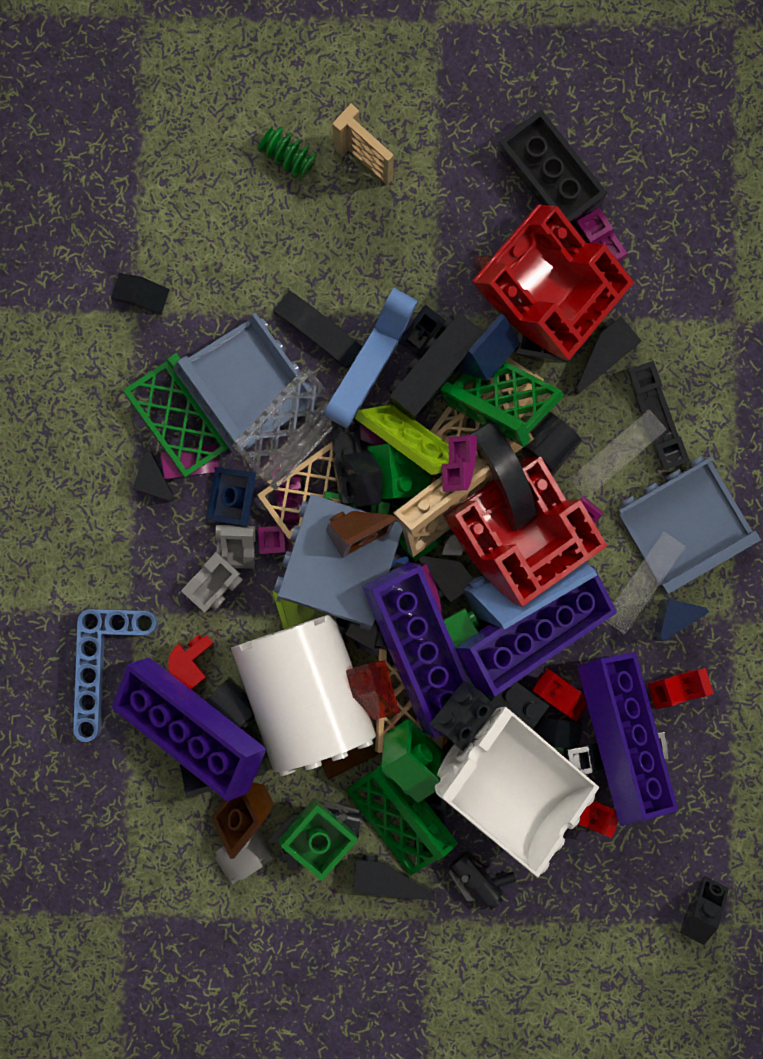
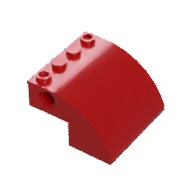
[472,204,634,361]
[443,456,607,607]

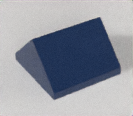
[458,313,520,381]
[206,467,256,526]
[653,599,709,641]

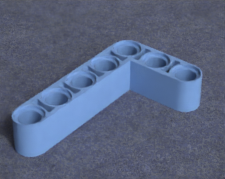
[323,288,418,429]
[73,609,159,742]

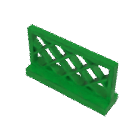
[123,353,230,478]
[440,362,564,447]
[345,764,458,876]

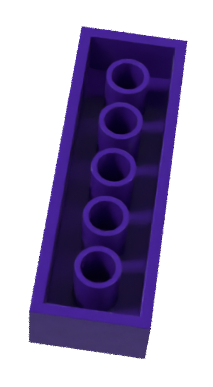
[362,562,470,738]
[455,566,617,697]
[577,652,679,826]
[112,657,266,802]

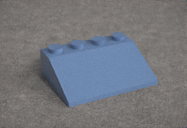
[463,562,597,629]

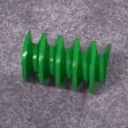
[257,126,318,181]

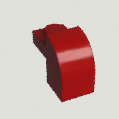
[168,634,215,690]
[532,668,587,722]
[647,668,714,709]
[578,800,618,838]

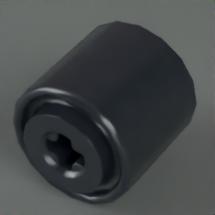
[521,412,582,474]
[205,677,255,730]

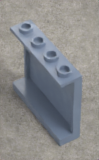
[173,313,317,457]
[616,456,761,594]
[273,494,402,631]

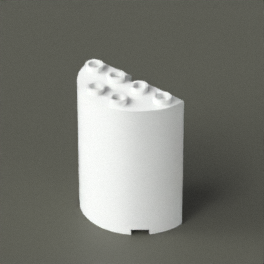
[231,614,376,776]
[435,707,599,877]

